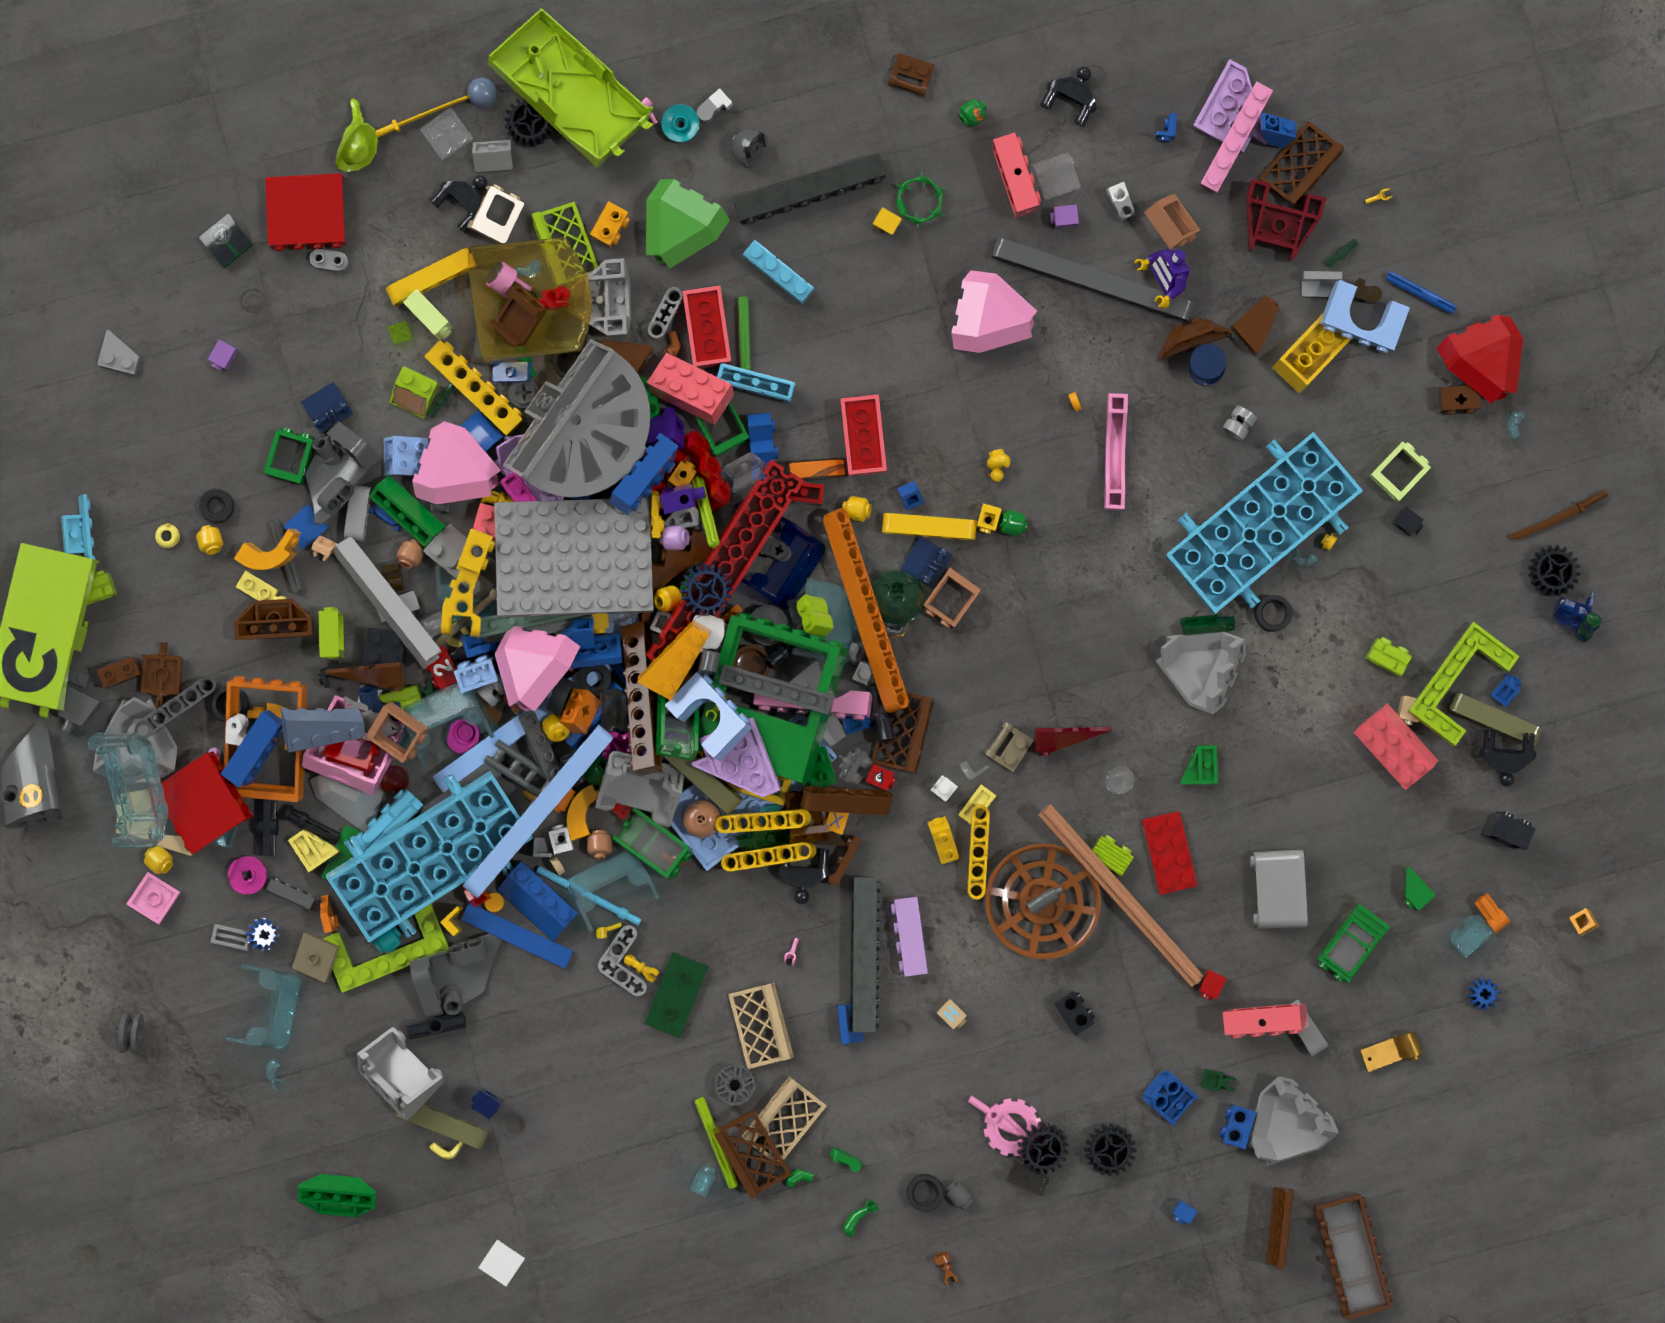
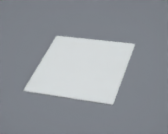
[478,1240,525,1286]

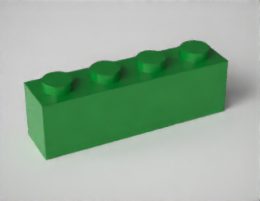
[369,476,446,548]

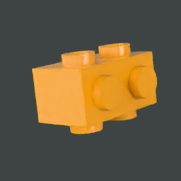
[590,201,630,248]

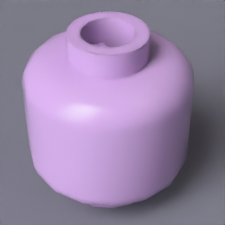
[659,526,689,551]

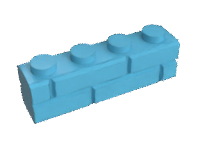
[743,240,814,305]
[717,363,795,403]
[355,789,424,850]

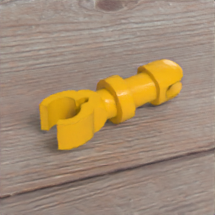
[624,954,659,982]

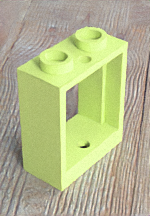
[403,289,453,340]
[1369,442,1431,503]

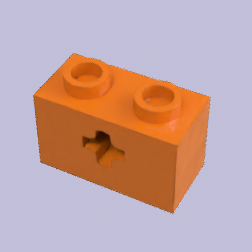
[559,689,601,734]

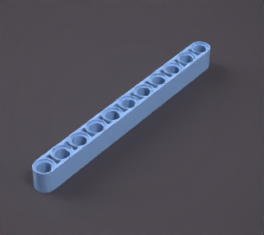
[432,664,613,793]
[463,725,614,898]

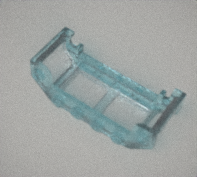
[87,732,168,847]

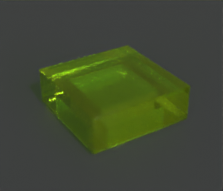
[388,321,413,345]

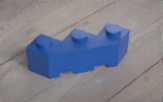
[747,413,778,483]

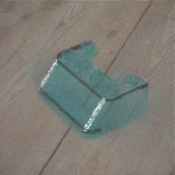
[792,578,857,664]

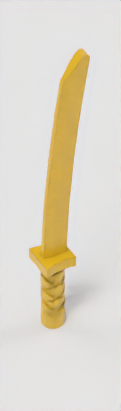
[375,95,469,138]

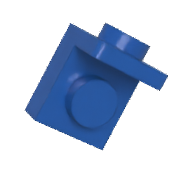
[1155,113,1177,142]
[1491,673,1522,707]
[842,716,874,735]

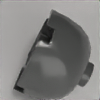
[731,128,767,167]

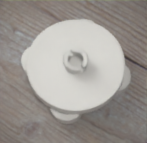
[693,614,724,649]

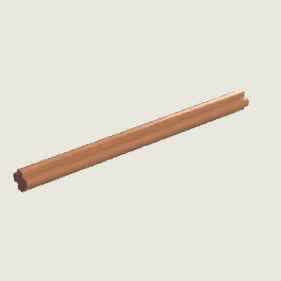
[1038,804,1204,987]

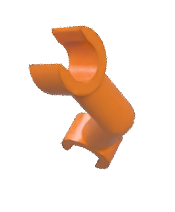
[718,604,743,624]

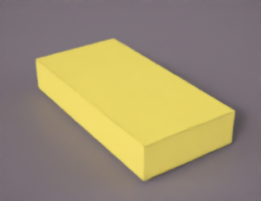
[958,785,996,824]

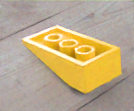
[1272,314,1350,394]

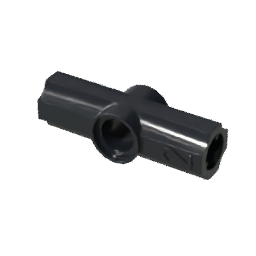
[866,684,895,743]
[257,799,279,856]
[406,1011,467,1040]

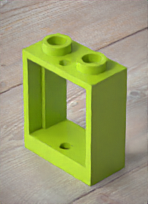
[319,607,345,659]

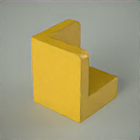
[873,207,902,235]

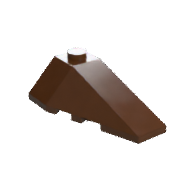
[325,662,407,692]

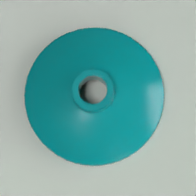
[661,104,699,142]

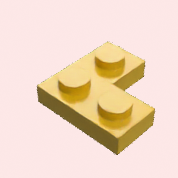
[649,491,664,538]

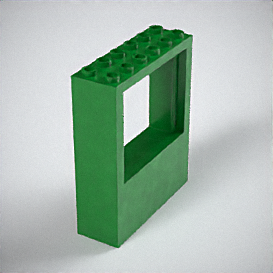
[698,612,849,783]

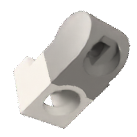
[697,88,733,124]
[1106,182,1135,221]

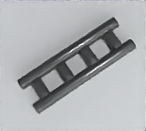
[484,739,549,797]

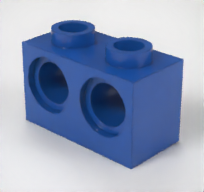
[1219,1104,1256,1149]

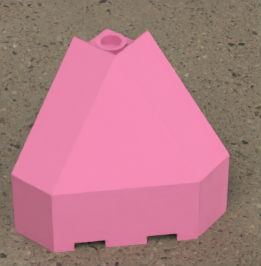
[952,270,1037,353]
[412,421,501,504]
[495,626,580,712]

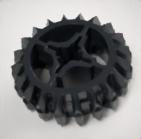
[504,99,554,147]
[1528,545,1581,597]
[1017,1122,1069,1174]
[1084,1123,1137,1176]

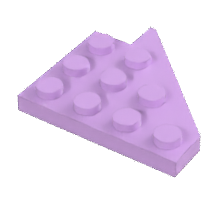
[1193,59,1267,154]
[692,717,782,797]

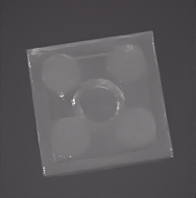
[420,107,473,161]

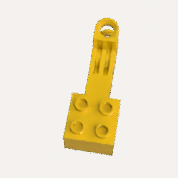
[441,528,495,637]

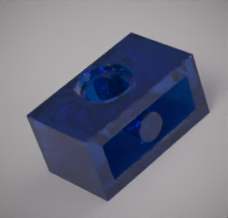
[470,1088,504,1120]

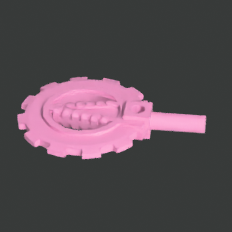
[967,1095,1041,1156]

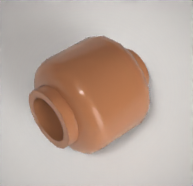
[396,539,425,569]
[587,830,612,860]

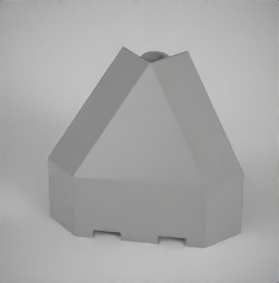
[1156,631,1246,714]
[93,697,177,779]
[1247,1076,1339,1166]

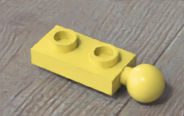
[236,570,287,601]

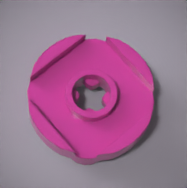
[228,856,267,895]

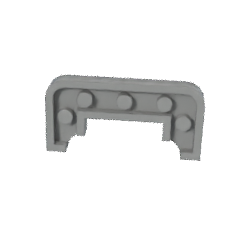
[595,751,684,827]
[1250,850,1308,929]
[357,1027,444,1120]

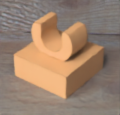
[311,535,337,561]

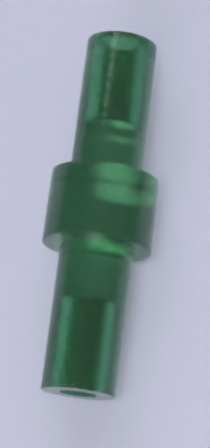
[1325,238,1359,268]
[427,383,456,418]

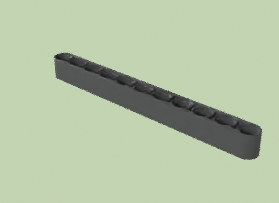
[991,238,1195,322]

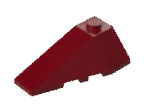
[1034,727,1112,756]

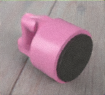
[486,261,532,299]

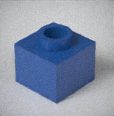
[897,481,924,511]
[1172,1199,1198,1225]

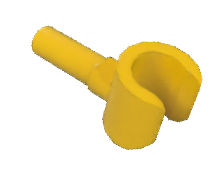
[1365,188,1393,204]
[596,922,622,938]

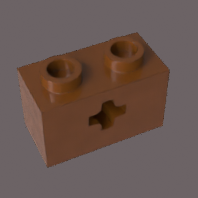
[1438,386,1481,415]
[97,657,142,689]

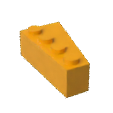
[637,620,710,700]

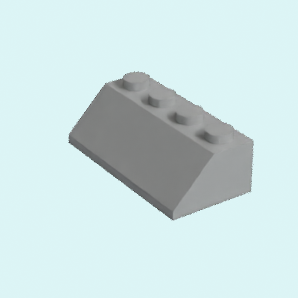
[423,524,497,600]

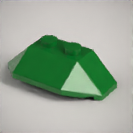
[298,1174,376,1217]

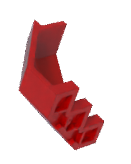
[1436,315,1523,404]
[648,430,731,513]

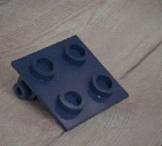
[301,382,353,434]
[901,536,953,588]

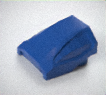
[460,410,504,453]
[1142,1070,1198,1126]

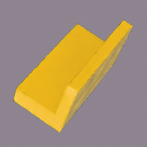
[440,906,464,936]

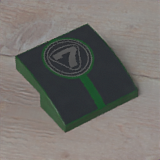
[199,214,254,269]

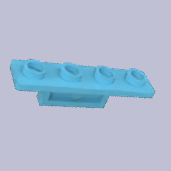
[61,494,96,560]

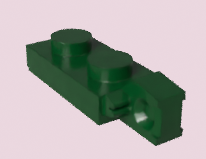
[1181,614,1235,635]
[735,823,789,850]

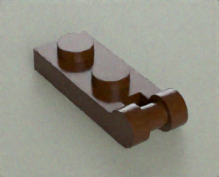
[828,836,861,885]

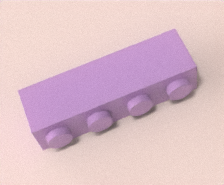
[891,896,928,977]

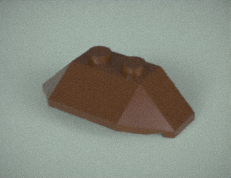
[1157,317,1232,361]
[234,599,313,640]

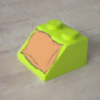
[389,366,440,419]

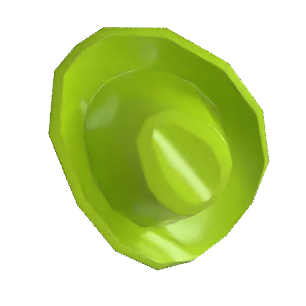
[336,98,378,172]

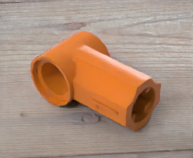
[1474,893,1511,934]

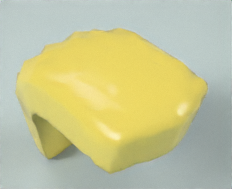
[429,1142,463,1160]

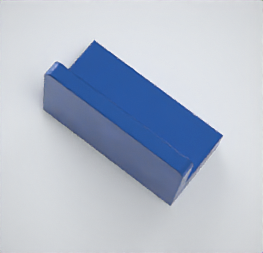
[461,634,501,658]
[837,1004,864,1045]

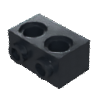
[1053,990,1095,1036]

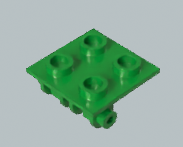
[801,746,837,790]

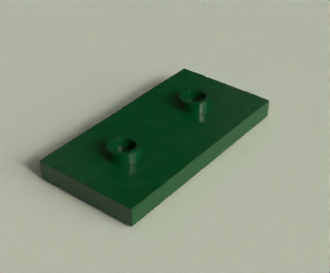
[644,952,708,1038]

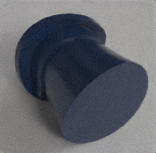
[1189,344,1226,386]

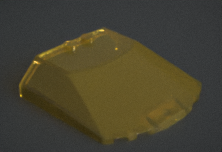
[468,237,592,363]

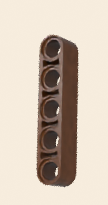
[800,786,893,815]

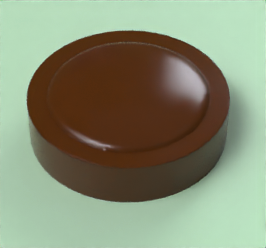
[733,645,770,676]

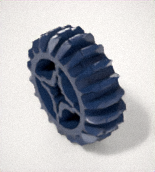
[680,564,733,616]

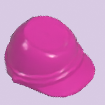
[447,718,480,754]

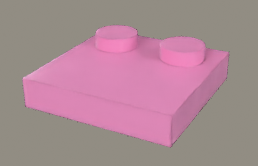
[126,872,181,925]

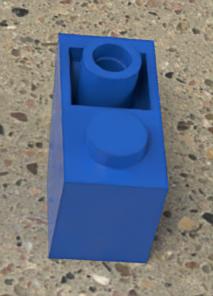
[1260,113,1296,148]
[556,618,595,649]

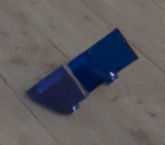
[741,516,825,609]

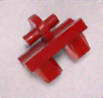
[538,286,570,310]

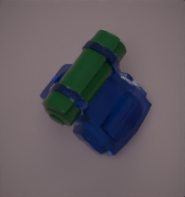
[1552,591,1601,643]

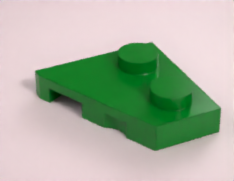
[1180,745,1218,785]

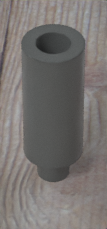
[1026,886,1064,915]

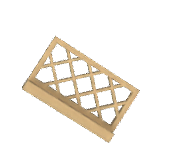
[728,982,794,1069]
[742,1076,827,1166]

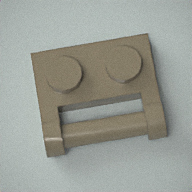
[984,722,1033,772]

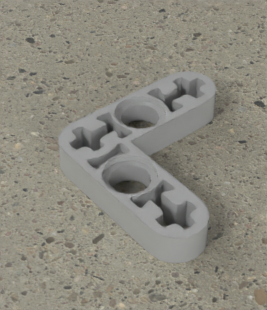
[598,925,647,996]

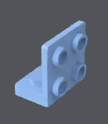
[384,436,428,476]
[454,654,498,693]

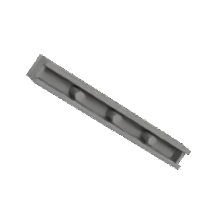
[333,537,441,669]

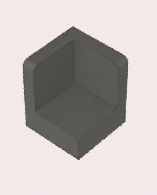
[530,837,552,857]

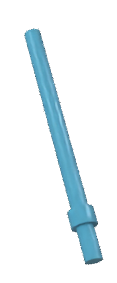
[536,866,642,926]

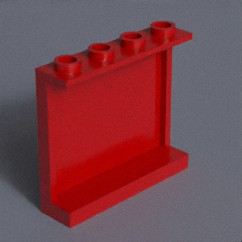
[265,173,347,251]
[152,751,253,854]

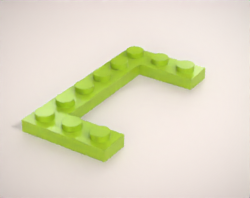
[1407,622,1520,747]
[323,903,449,993]

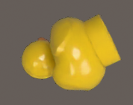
[987,449,1010,482]

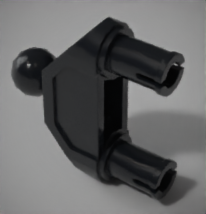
[1040,66,1097,127]
[429,175,487,234]
[1480,730,1537,787]
[775,848,831,904]

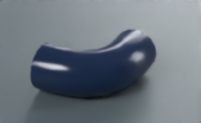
[358,685,402,722]

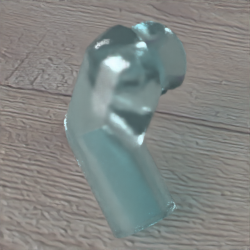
[515,259,542,278]
[1507,410,1525,439]

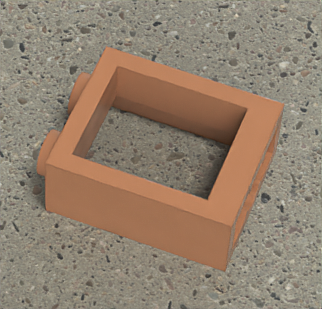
[1144,193,1201,250]
[923,568,981,629]
[366,702,428,763]

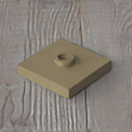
[292,932,340,983]

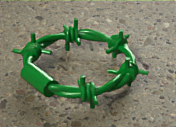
[895,171,946,228]

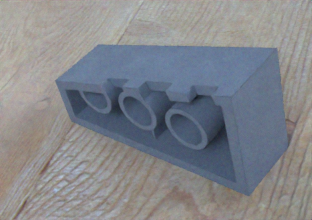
[281,708,365,752]

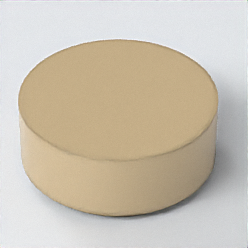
[549,856,565,876]

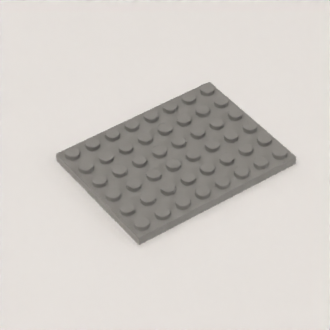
[494,498,653,617]

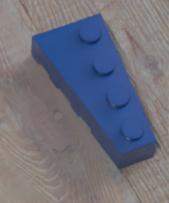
[609,433,678,516]
[221,710,283,788]

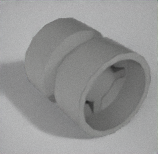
[1222,405,1257,441]
[476,672,506,707]

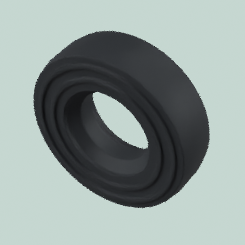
[199,489,234,523]
[577,665,612,696]

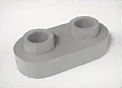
[310,249,349,272]

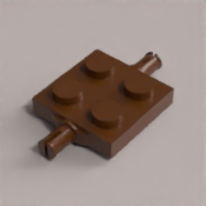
[141,642,183,707]

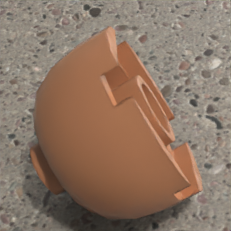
[683,800,721,838]

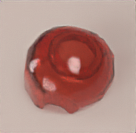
[379,765,409,794]

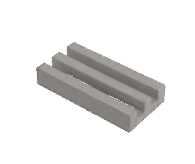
[210,924,251,951]

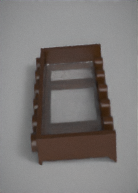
[1313,1193,1393,1320]

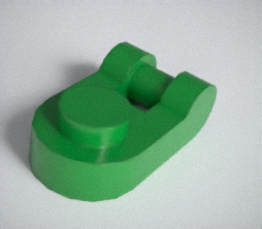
[829,1147,862,1172]

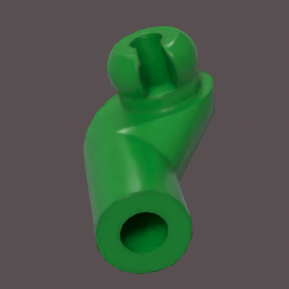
[786,1169,814,1187]

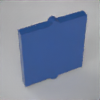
[283,504,329,550]

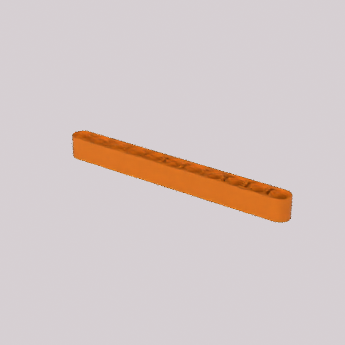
[823,508,909,713]

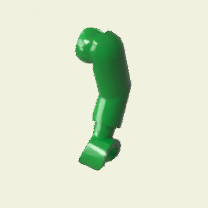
[843,1200,879,1237]

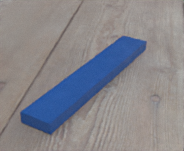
[461,902,573,969]

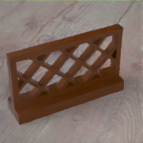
[1259,121,1344,209]
[871,692,935,774]
[713,1109,792,1199]
[1265,1187,1294,1271]

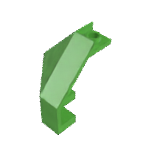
[646,179,730,269]

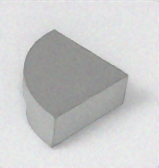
[849,642,865,666]

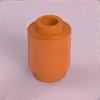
[553,789,576,813]

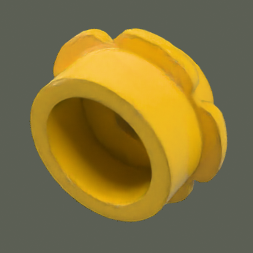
[1321,533,1338,551]

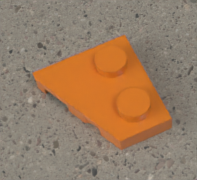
[320,894,339,933]

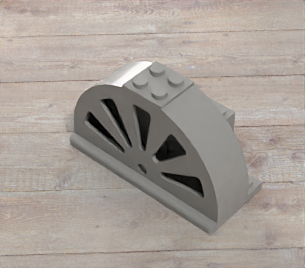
[502,340,650,497]

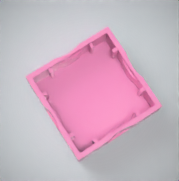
[302,695,406,796]

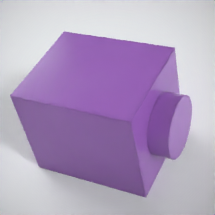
[1050,205,1079,229]
[208,340,239,371]

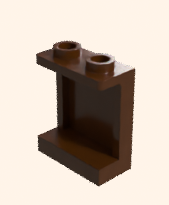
[489,285,548,347]
[785,791,829,843]

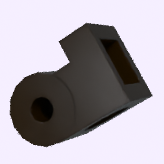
[1353,278,1382,304]
[381,562,404,592]

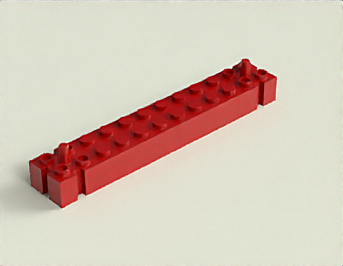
[645,460,804,660]

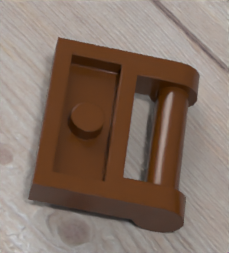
[888,53,935,97]

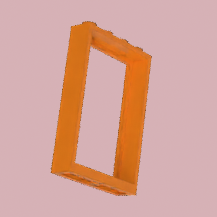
[224,676,308,802]

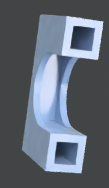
[1319,280,1410,354]
[665,672,752,761]

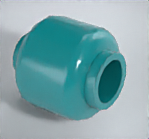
[373,926,401,954]

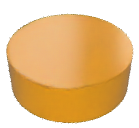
[1069,392,1082,412]
[484,893,504,912]

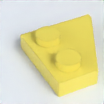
[288,829,340,872]

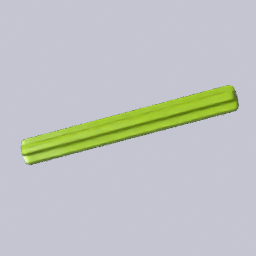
[692,476,720,548]
[695,1097,738,1189]

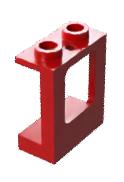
[322,733,381,777]

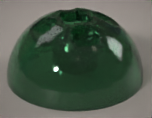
[871,569,925,624]

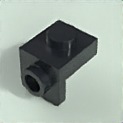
[318,661,345,688]

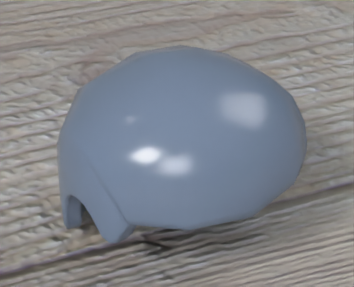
[468,77,497,109]

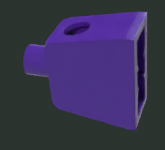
[645,407,684,449]
[660,484,706,514]

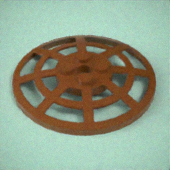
[985,843,1101,959]

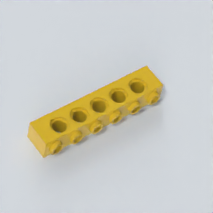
[424,340,524,436]

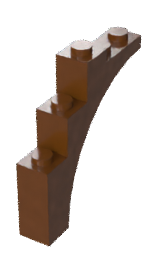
[637,528,723,622]

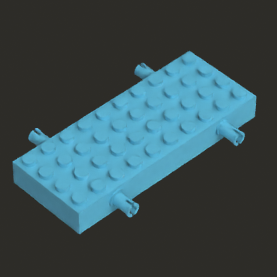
[1164,432,1363,615]
[326,771,533,942]

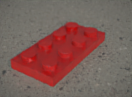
[1142,811,1197,895]

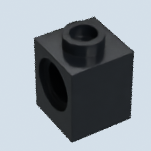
[1392,506,1424,537]

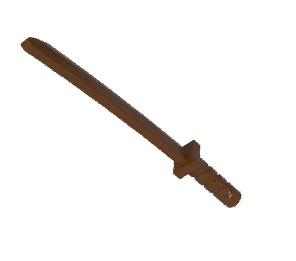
[1507,490,1608,539]

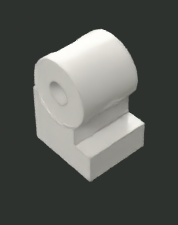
[225,714,249,745]

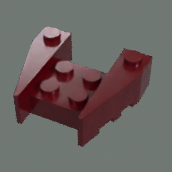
[1245,178,1327,262]

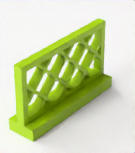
[531,201,598,288]

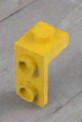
[927,816,959,864]

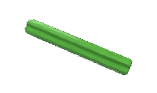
[738,296,750,370]

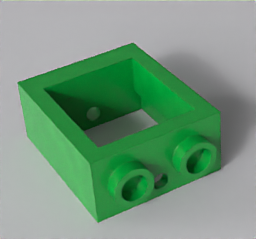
[695,401,750,457]
[264,427,314,485]

